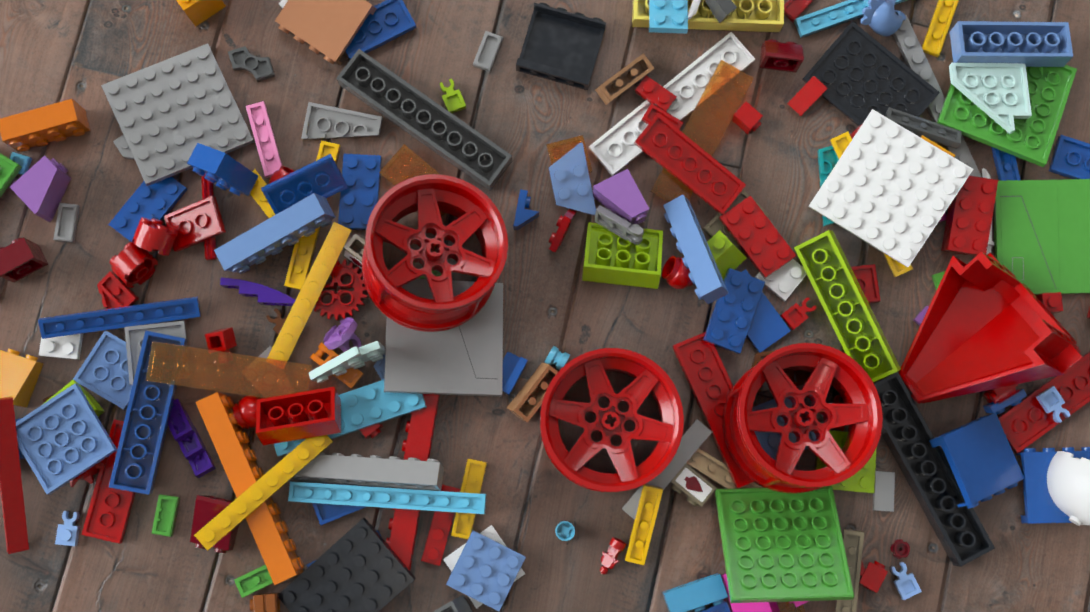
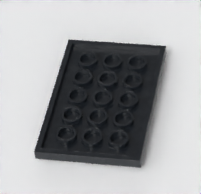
[802,21,940,126]
[278,518,416,612]

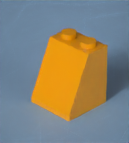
[176,0,226,27]
[0,348,43,407]

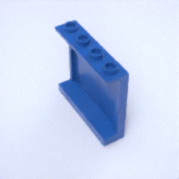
[929,413,1025,509]
[1016,447,1090,524]

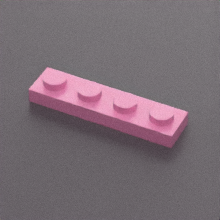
[246,101,282,178]

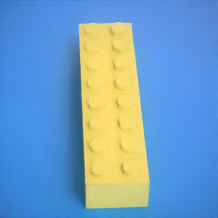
[632,0,784,32]

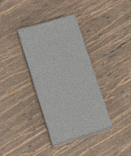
[473,31,503,72]
[53,203,80,243]
[873,471,895,512]

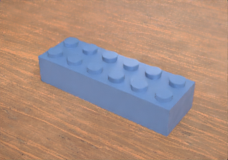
[950,21,1073,67]
[214,193,336,274]

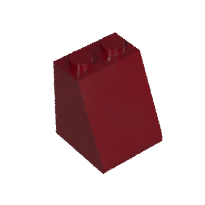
[190,495,239,553]

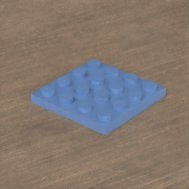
[16,384,117,495]

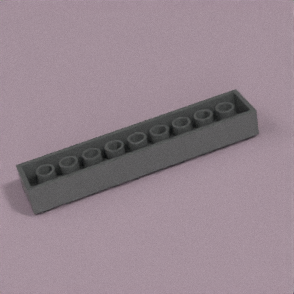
[336,49,512,191]

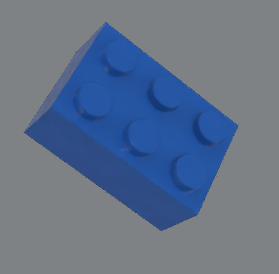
[187,143,258,196]

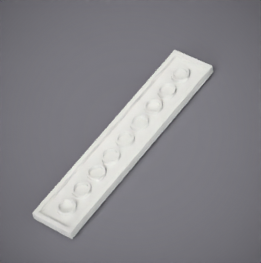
[588,32,755,176]

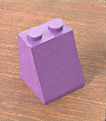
[10,155,71,222]
[593,169,649,225]

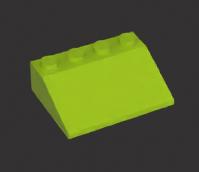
[582,222,663,289]

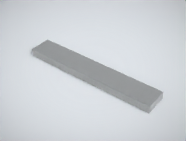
[622,419,712,520]

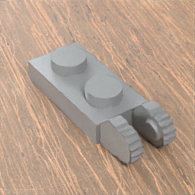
[595,205,644,245]

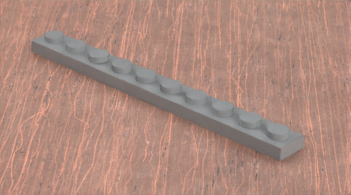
[892,15,982,177]

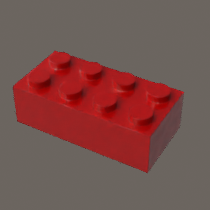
[941,175,998,256]
[256,387,341,445]

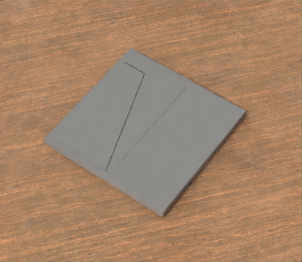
[384,279,503,397]

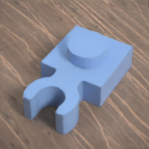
[1036,386,1070,423]
[55,511,80,546]
[890,562,922,600]

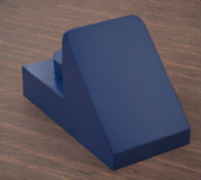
[513,189,539,230]

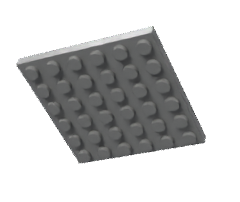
[101,43,254,186]

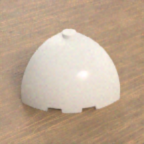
[1047,451,1090,526]

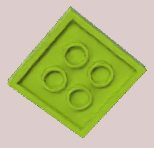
[815,431,877,493]

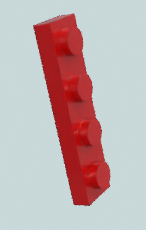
[421,484,461,566]

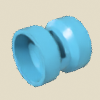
[545,346,570,370]
[555,521,575,541]

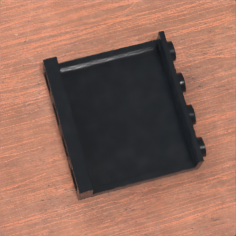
[516,3,606,90]

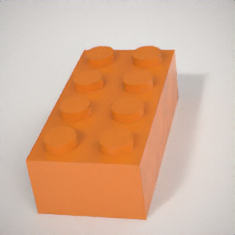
[0,99,90,152]

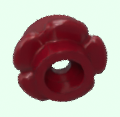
[890,539,910,559]

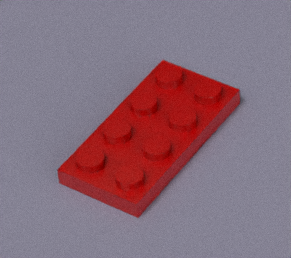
[719,195,796,279]

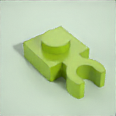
[440,79,466,113]

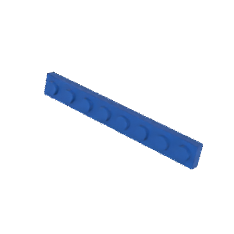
[38,296,201,339]

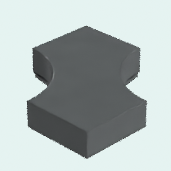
[228,46,275,82]

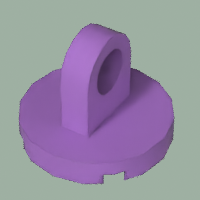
[323,317,361,352]

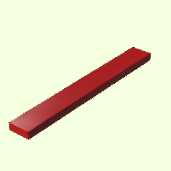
[0,396,29,554]

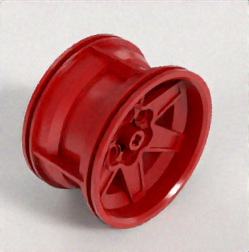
[362,174,508,332]
[723,343,883,494]
[540,348,684,492]

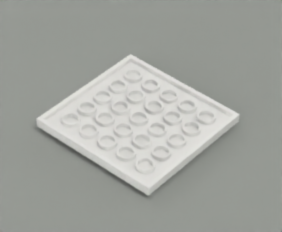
[809,109,973,268]

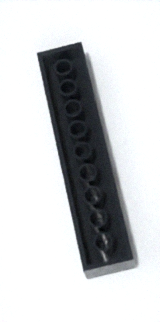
[874,372,995,567]

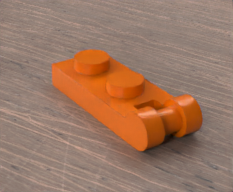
[310,342,364,389]

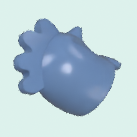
[860,0,907,37]

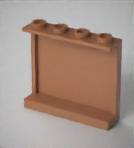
[275,0,376,65]

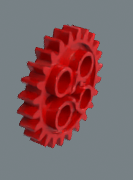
[314,259,368,321]

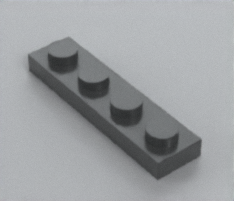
[885,107,962,149]

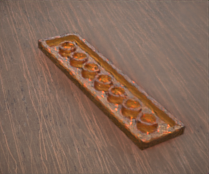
[650,60,754,202]
[146,341,312,398]

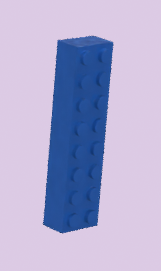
[109,330,188,495]

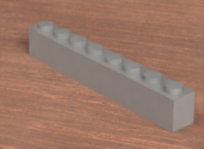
[287,452,444,491]

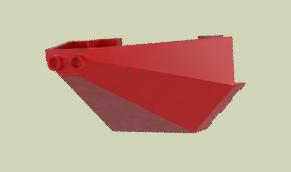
[899,251,1083,404]

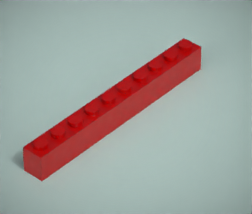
[386,394,440,570]

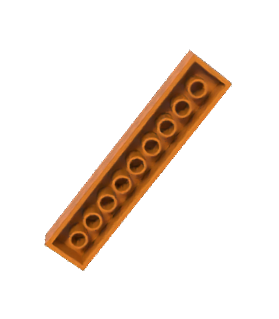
[196,392,304,585]

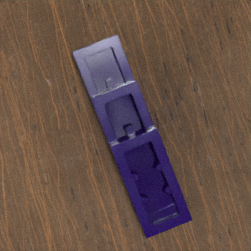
[220,277,295,306]
[168,398,216,478]

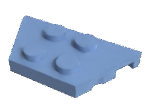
[548,143,596,215]

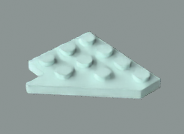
[949,63,1032,134]
[309,341,385,383]

